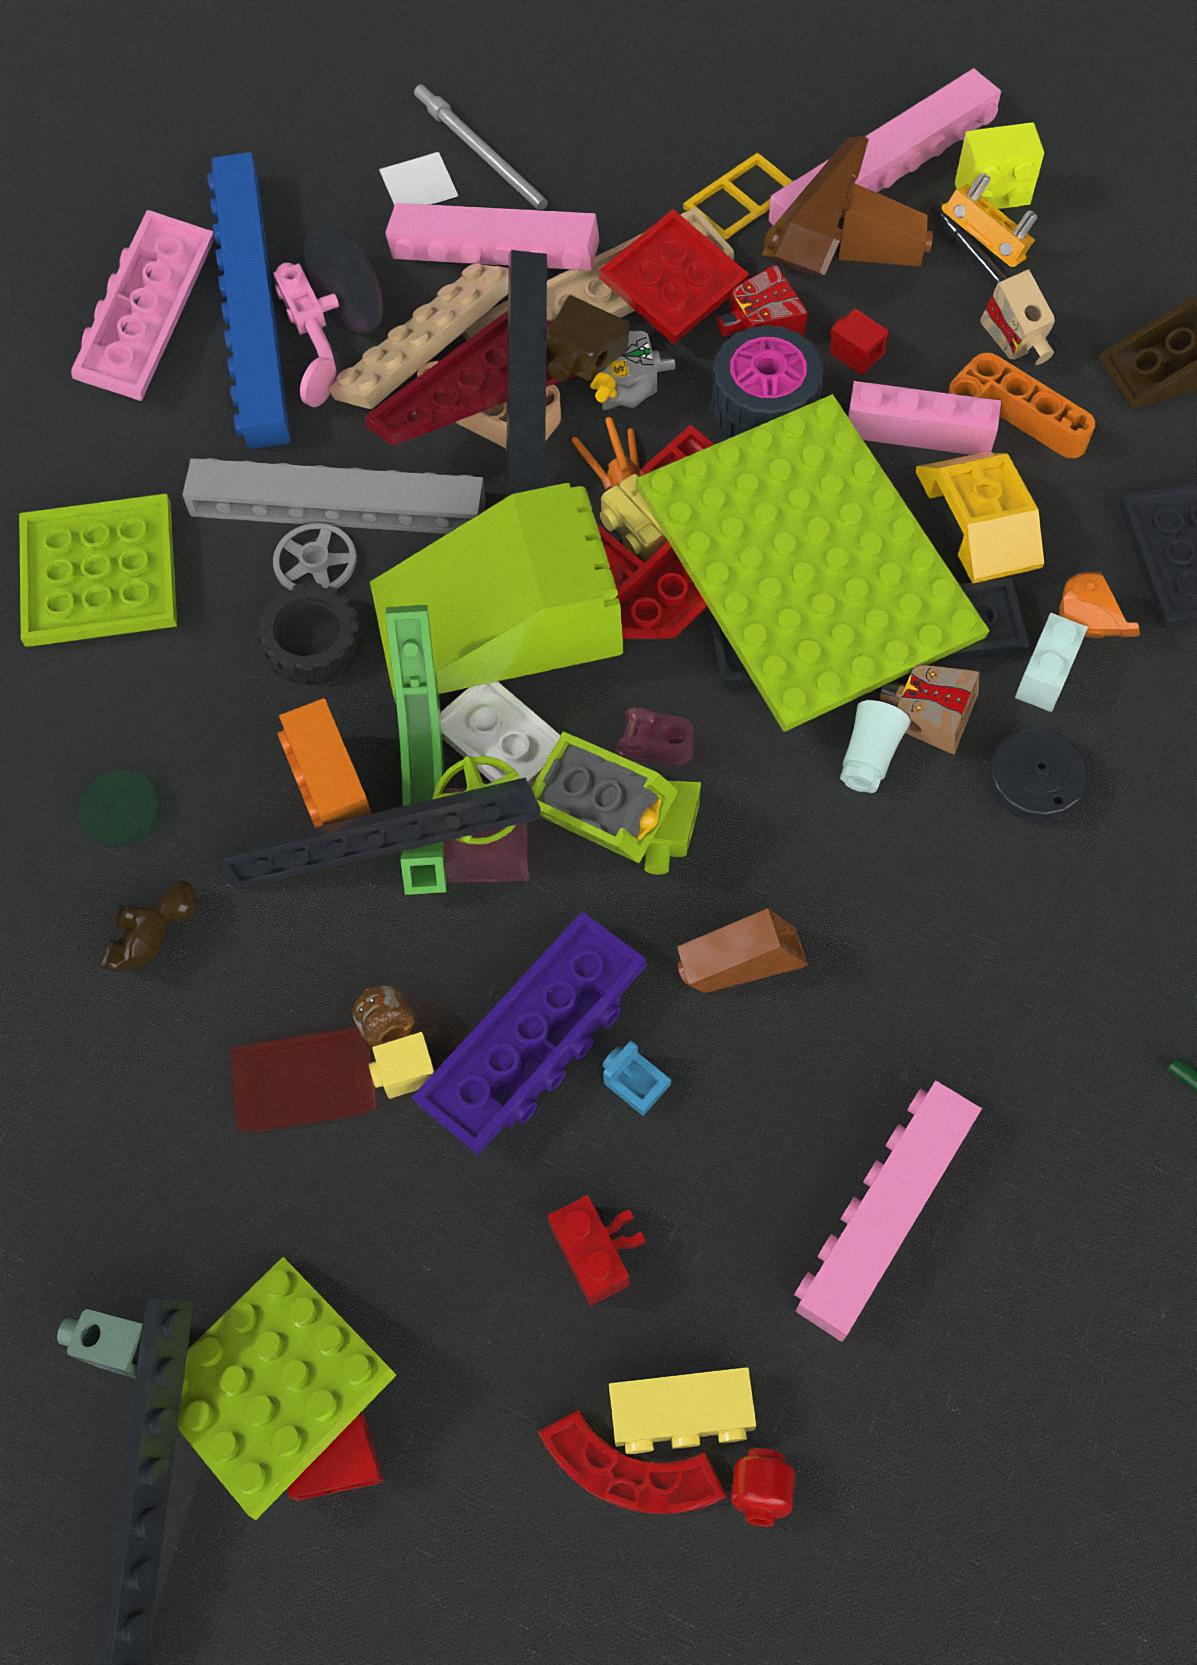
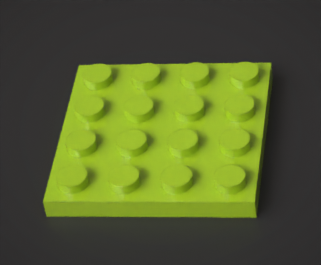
[19,494,177,647]
[177,1257,396,1520]

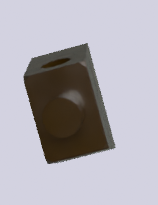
[547,295,630,381]

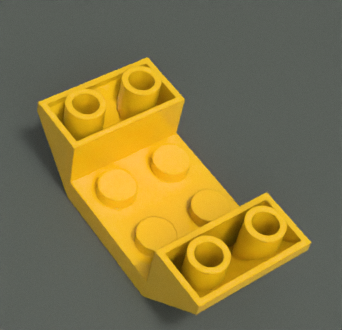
[915,452,1044,584]

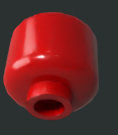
[731,1448,796,1527]

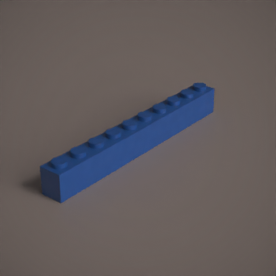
[207,152,291,450]

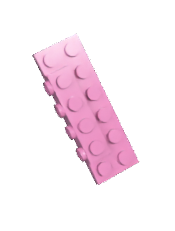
[71,210,214,401]

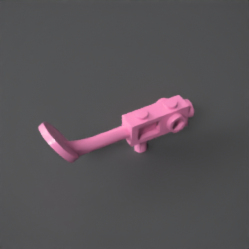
[273,263,339,407]

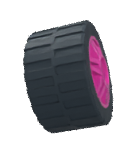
[711,325,824,438]

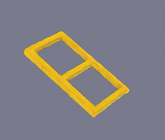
[683,152,793,240]

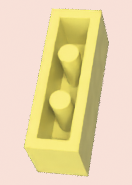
[609,1367,756,1454]

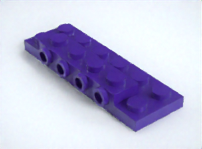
[412,911,647,1156]

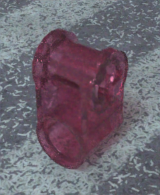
[616,708,694,766]

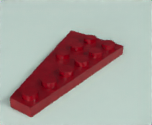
[365,311,576,446]

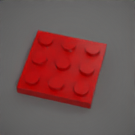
[599,209,749,344]

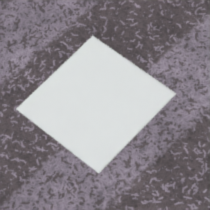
[379,152,458,205]

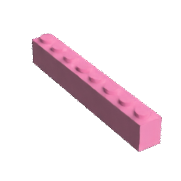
[769,68,1001,225]

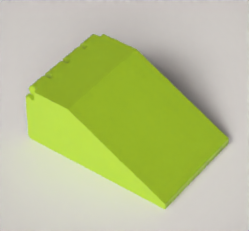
[370,483,623,703]

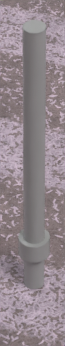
[414,84,548,211]

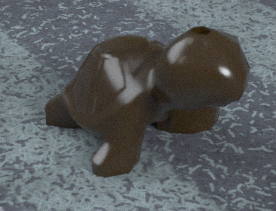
[99,880,197,972]

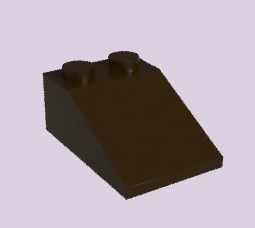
[1098,295,1197,410]

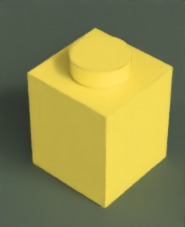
[369,1032,435,1099]

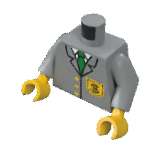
[587,302,675,410]

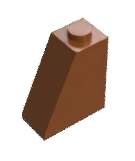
[838,183,933,267]
[677,908,808,993]

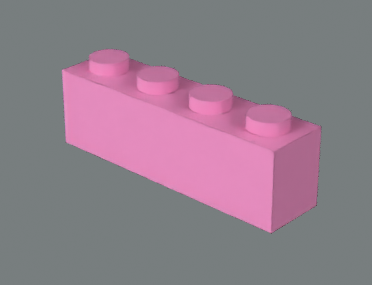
[848,381,1001,455]

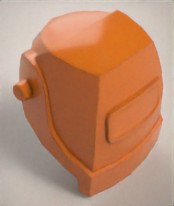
[1059,572,1140,638]

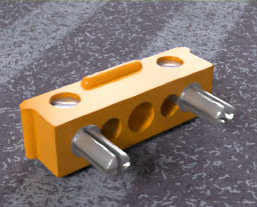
[942,173,1037,267]

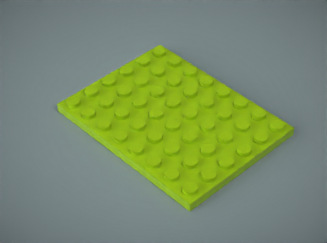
[635,394,989,732]

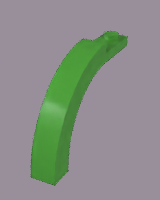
[385,605,447,895]

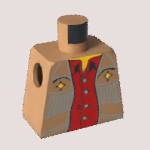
[880,665,979,754]

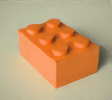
[277,698,372,827]

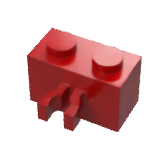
[548,1195,645,1307]

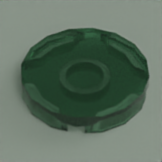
[78,770,160,847]

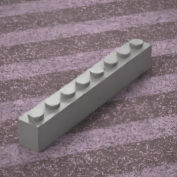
[182,458,486,534]

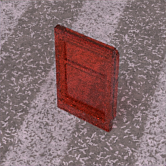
[231,1026,376,1132]

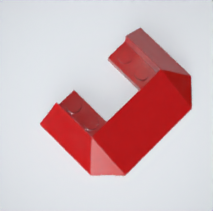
[597,425,715,639]

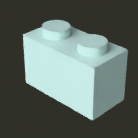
[1015,613,1088,712]

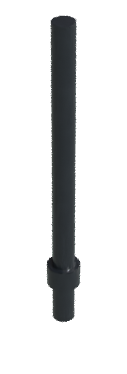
[930,201,1064,354]

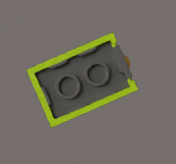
[531,731,679,863]

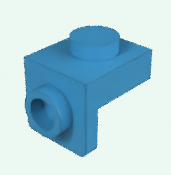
[603,1041,671,1116]

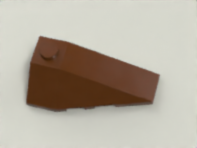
[761,136,869,276]

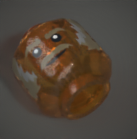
[352,985,415,1047]

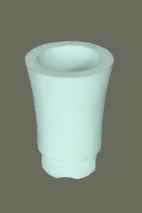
[840,700,911,793]

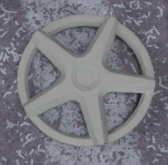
[273,523,357,590]

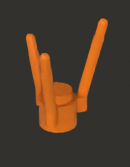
[571,417,640,491]

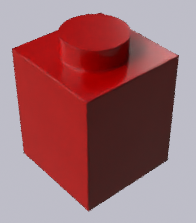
[829,308,889,375]

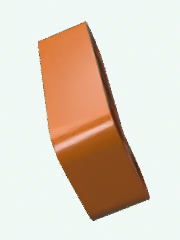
[948,353,1095,459]

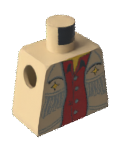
[980,269,1055,365]

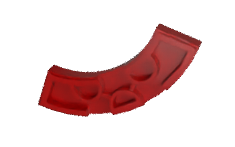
[538,1410,727,1514]

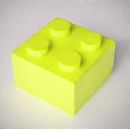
[955,122,1044,209]

